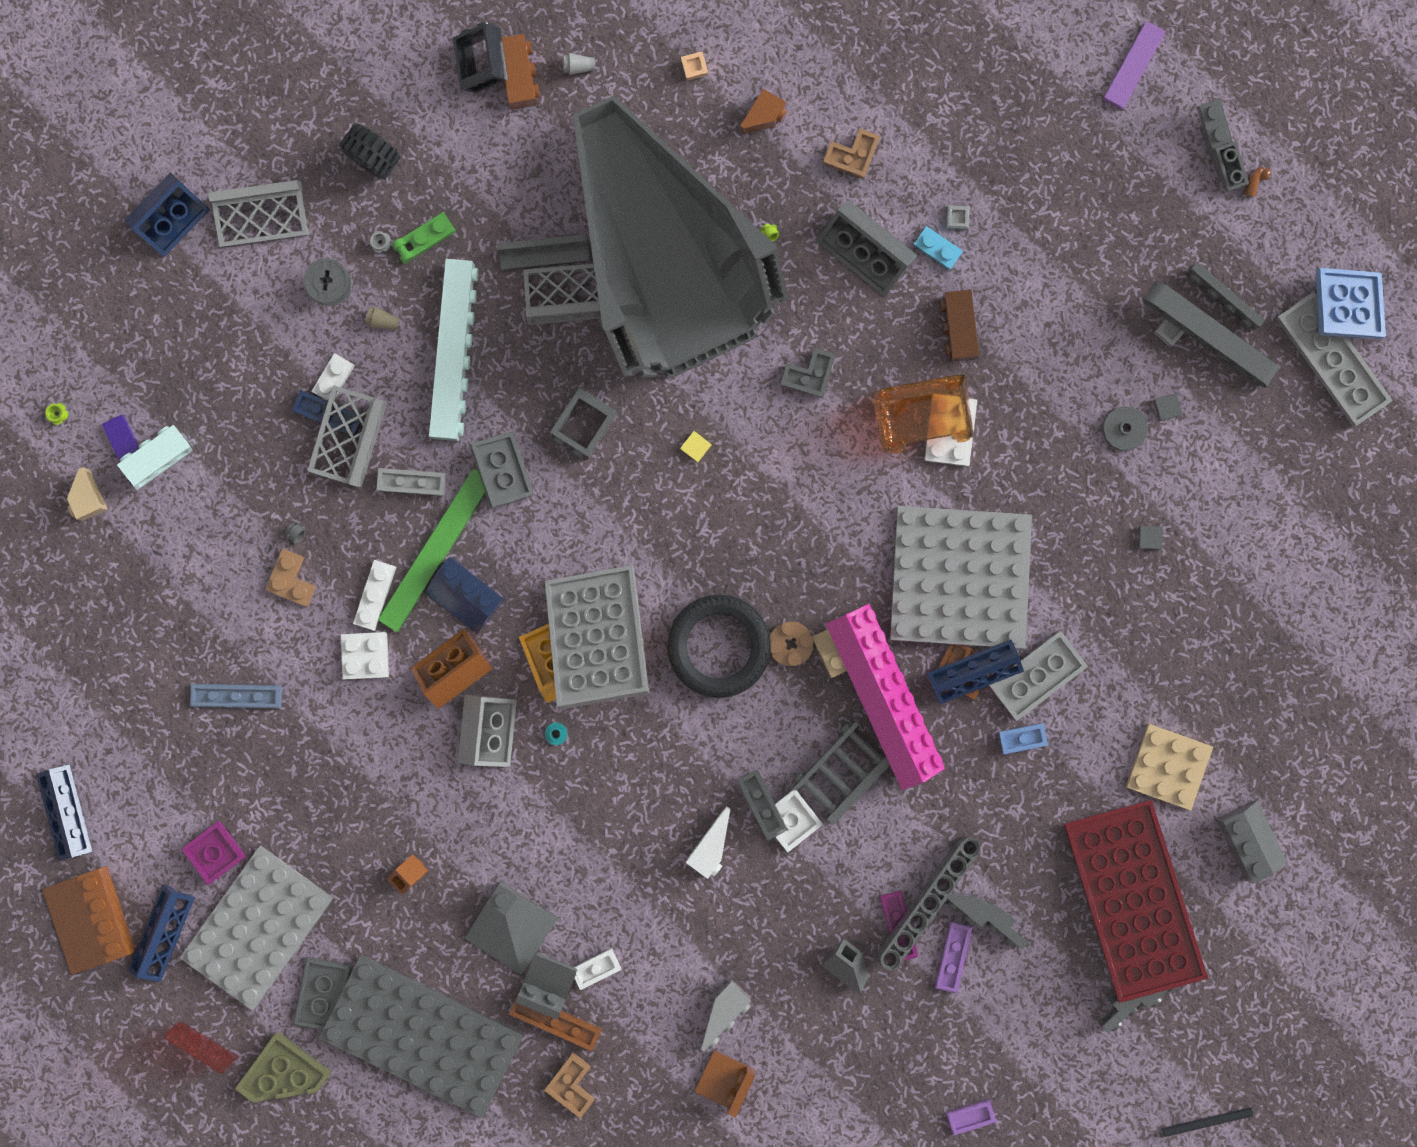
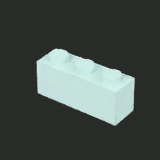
[117,425,193,490]

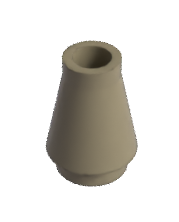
[365,307,400,331]

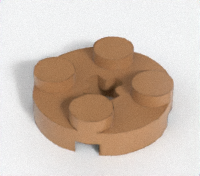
[770,622,813,666]

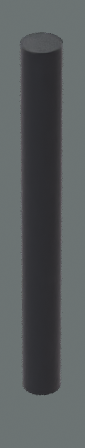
[1162,1107,1253,1137]

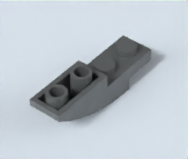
[1197,98,1249,192]
[945,892,1028,950]
[1098,988,1175,1034]

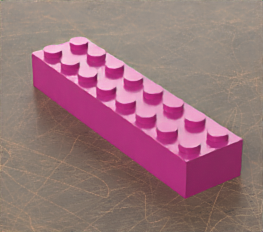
[826,604,945,790]

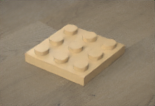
[1126,724,1213,810]

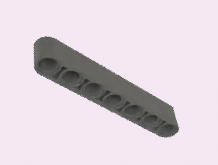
[1142,281,1279,388]
[876,836,981,970]

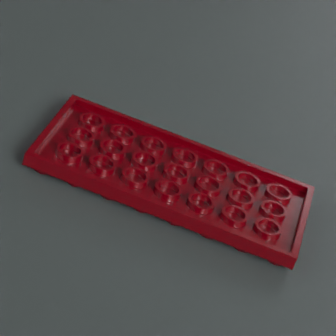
[1064,800,1209,1003]

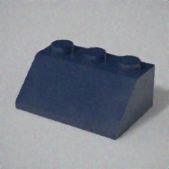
[124,172,210,257]
[425,557,505,634]

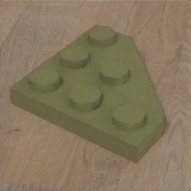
[235,1032,332,1103]

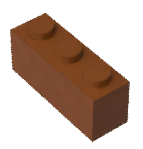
[502,34,540,110]

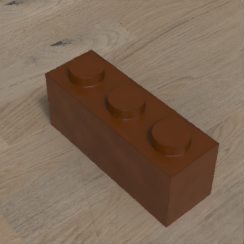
[939,289,980,362]

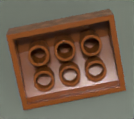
[42,866,136,975]

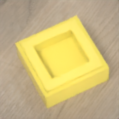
[680,431,712,463]

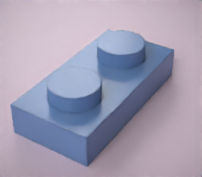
[998,723,1048,754]

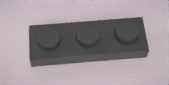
[737,770,788,841]

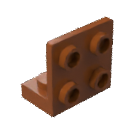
[695,1050,756,1118]

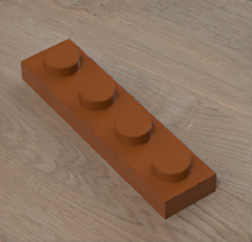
[509,993,602,1051]

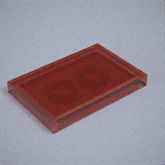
[164,1021,239,1074]

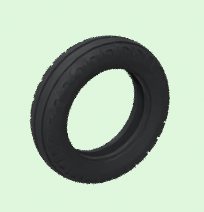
[667,594,771,698]

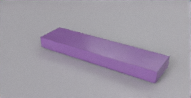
[1103,21,1166,110]

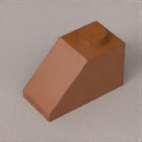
[740,88,787,134]

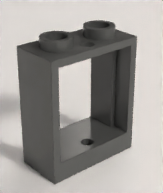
[550,387,618,459]

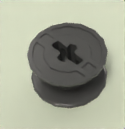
[304,258,352,306]

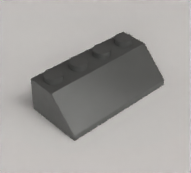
[816,200,917,297]

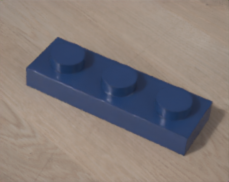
[292,390,364,436]

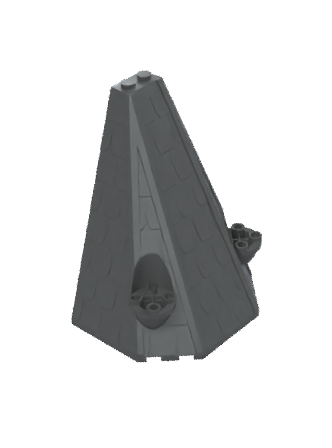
[573,96,788,378]

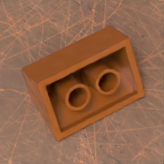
[410,628,493,709]

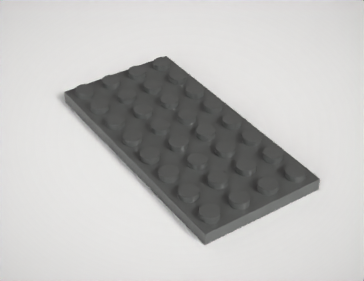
[319,954,524,1118]

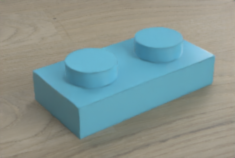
[913,226,963,271]

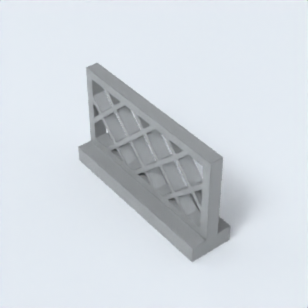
[208,180,308,247]
[523,264,601,325]
[308,385,387,487]

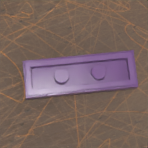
[934,921,973,994]

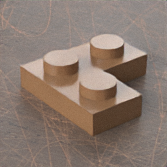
[823,129,880,179]
[265,548,317,607]
[544,1052,595,1118]

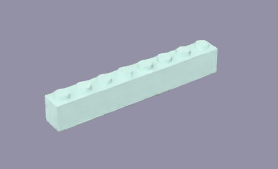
[429,259,478,441]

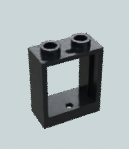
[452,22,508,93]

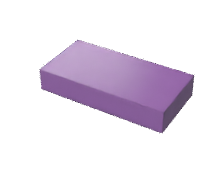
[946,1099,996,1136]

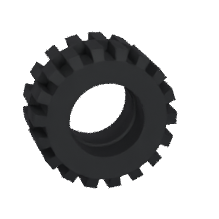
[339,123,401,180]

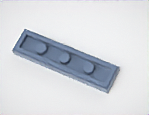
[190,684,282,708]

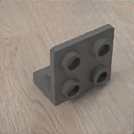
[516,953,578,1020]

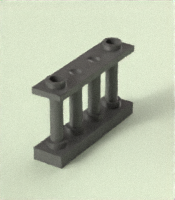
[793,721,890,825]

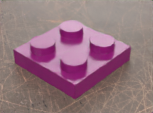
[181,821,246,885]

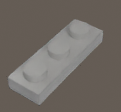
[376,468,447,496]

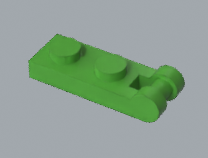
[391,212,456,264]

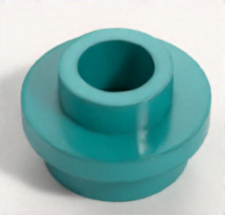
[545,723,568,745]

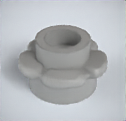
[369,231,391,253]

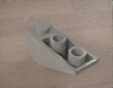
[701,979,751,1052]

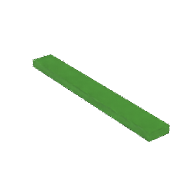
[378,468,485,632]

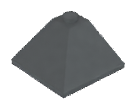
[465,881,558,975]

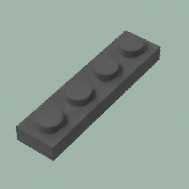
[1186,262,1266,331]

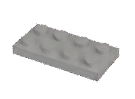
[989,631,1088,721]

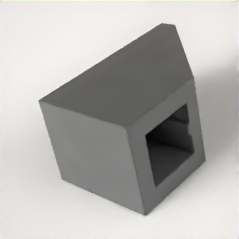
[822,939,869,994]

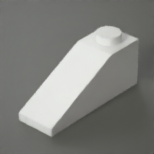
[686,806,730,879]

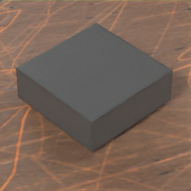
[1153,393,1183,421]
[1138,526,1163,549]

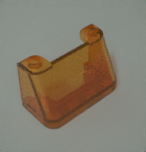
[873,374,974,454]

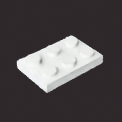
[924,394,977,467]

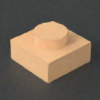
[681,52,708,81]

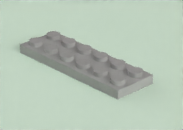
[1275,291,1393,427]

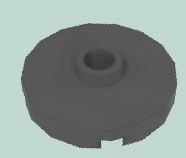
[1102,406,1148,451]

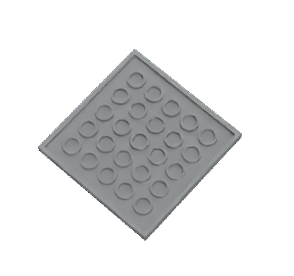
[890,506,1032,649]

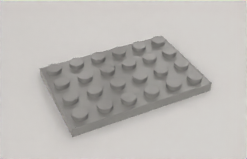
[545,565,649,710]
[180,846,334,1011]

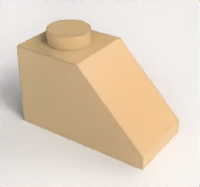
[67,467,108,521]
[812,629,847,678]

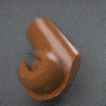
[1245,167,1271,196]

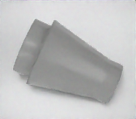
[562,53,595,75]

